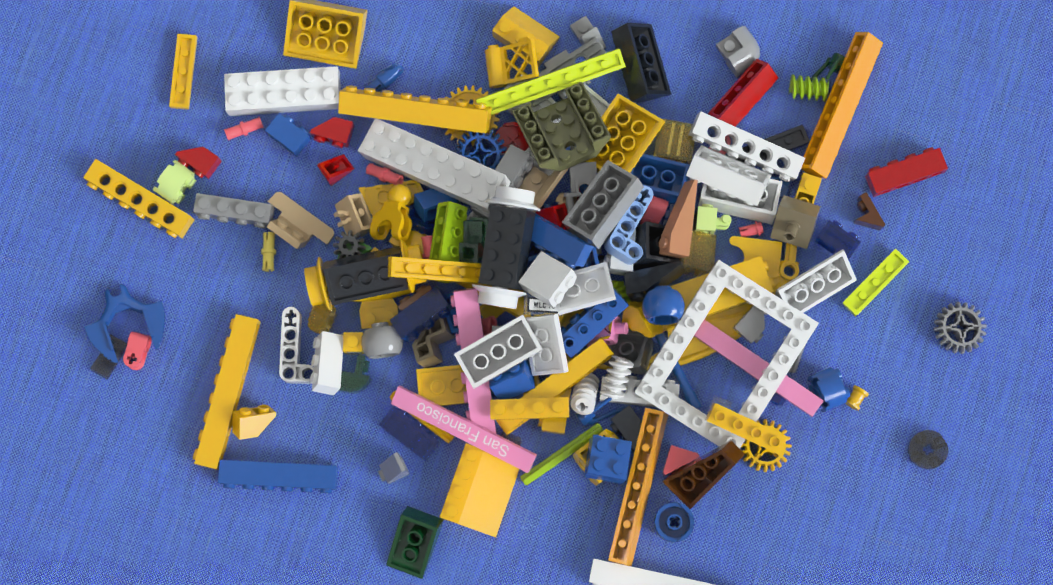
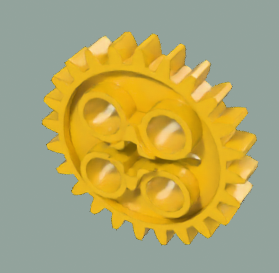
[441,85,500,147]

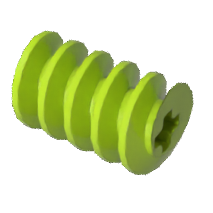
[788,74,829,102]

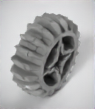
[933,302,987,354]

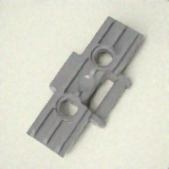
[525,37,606,107]
[564,162,602,254]

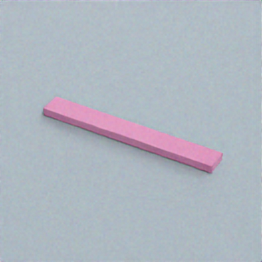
[694,319,824,417]

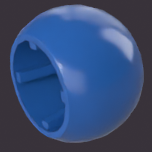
[642,286,685,325]

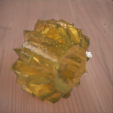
[308,304,336,334]

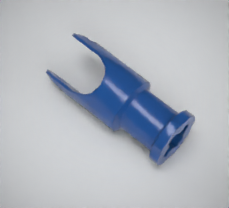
[363,63,404,92]

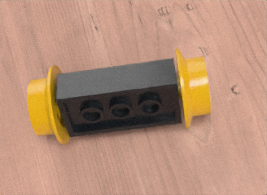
[304,240,427,310]

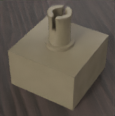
[770,195,821,249]

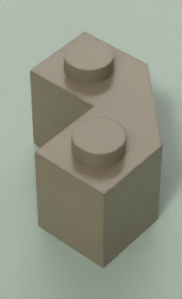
[412,314,455,368]

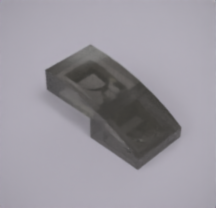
[90,334,127,380]

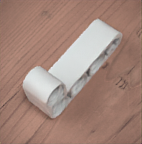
[279,307,313,384]

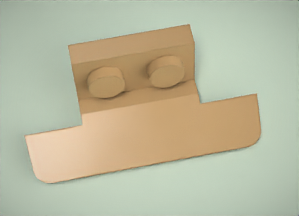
[518,166,569,213]
[267,192,334,249]

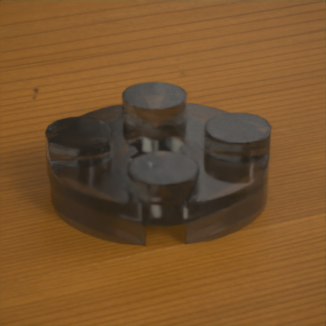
[908,430,948,469]

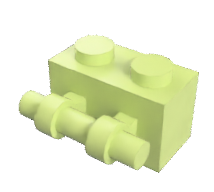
[693,204,732,238]

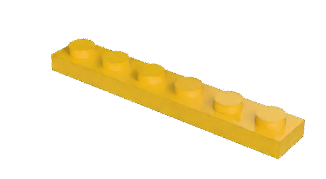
[388,257,481,284]

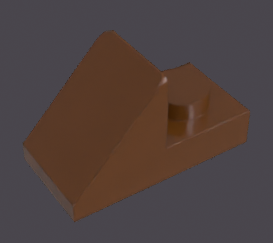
[854,192,885,230]

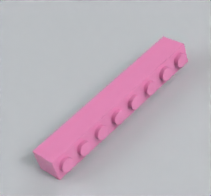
[450,288,497,434]

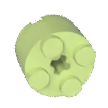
[153,160,196,204]

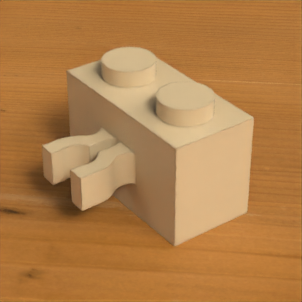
[333,193,372,237]

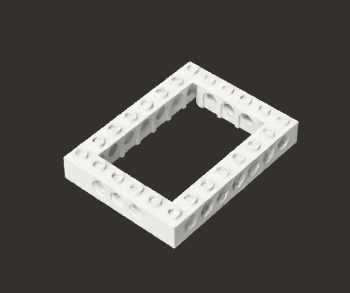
[634,260,819,449]

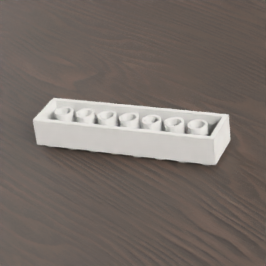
[358,118,511,214]

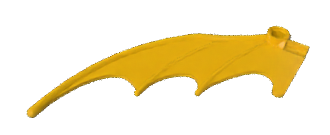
[597,236,799,370]

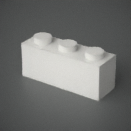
[310,331,343,395]

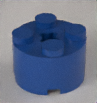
[807,367,850,412]
[654,502,694,543]

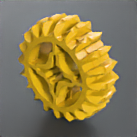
[740,419,792,472]

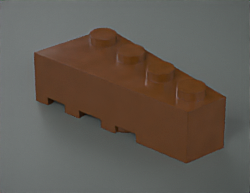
[662,441,745,509]

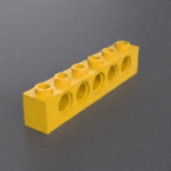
[83,159,194,239]

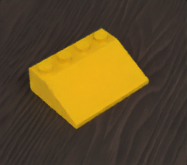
[283,0,368,69]
[585,93,665,173]
[440,443,519,537]

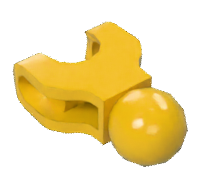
[370,184,412,241]

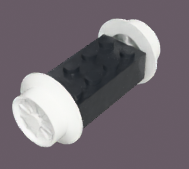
[472,186,540,309]

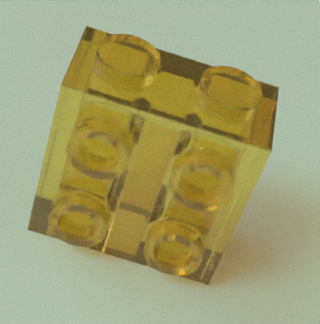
[653,118,695,165]
[680,230,716,277]

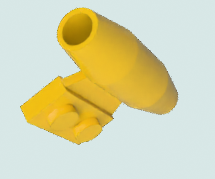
[352,284,415,329]

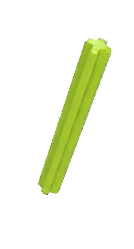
[520,423,603,486]

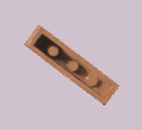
[659,180,698,258]

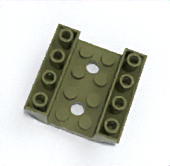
[512,82,611,172]

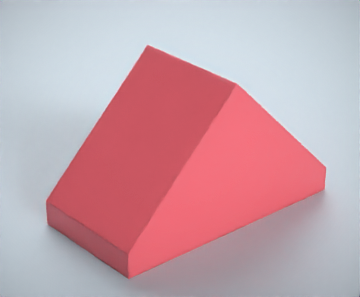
[662,445,700,476]

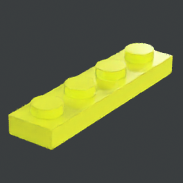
[842,248,909,317]

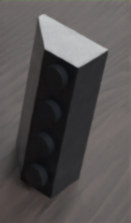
[611,23,671,102]

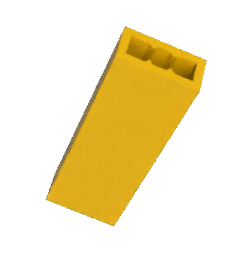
[662,256,776,332]

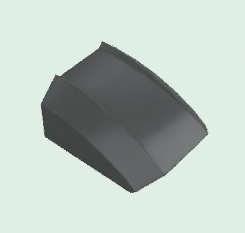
[604,331,653,375]

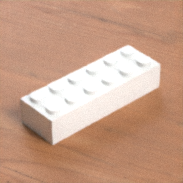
[224,66,341,116]

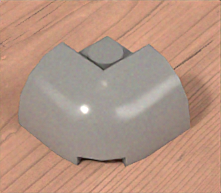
[715,26,760,78]

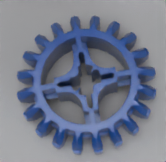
[456,129,507,169]

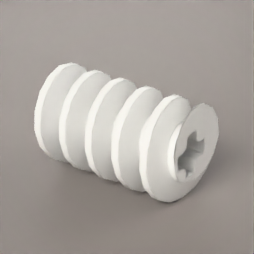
[600,356,634,399]
[570,373,599,415]

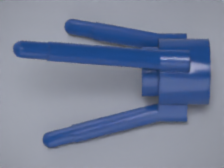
[576,388,625,426]

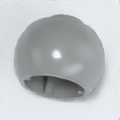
[361,322,403,359]

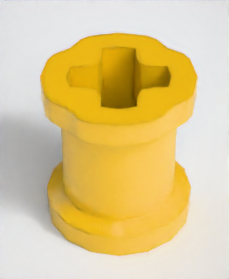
[845,385,869,411]

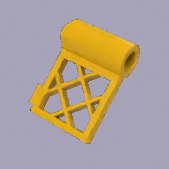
[484,36,539,89]

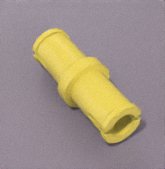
[261,232,276,272]

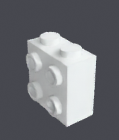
[518,251,577,308]

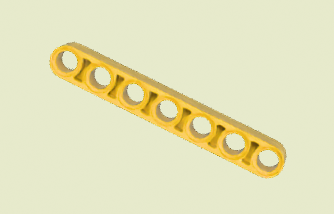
[496,339,614,435]

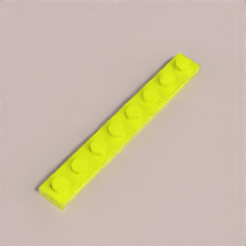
[476,48,626,115]

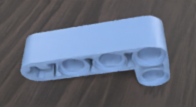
[604,186,653,265]

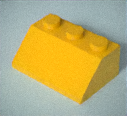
[492,6,560,67]

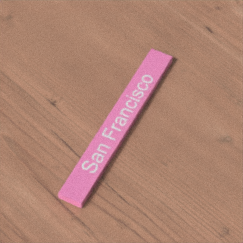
[391,386,537,473]

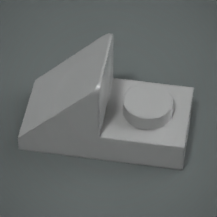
[570,16,606,49]

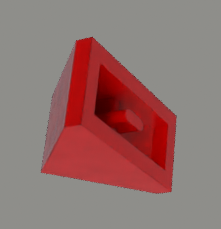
[317,154,354,186]

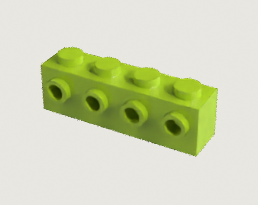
[429,201,468,283]

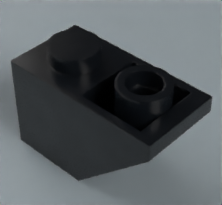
[610,405,641,451]

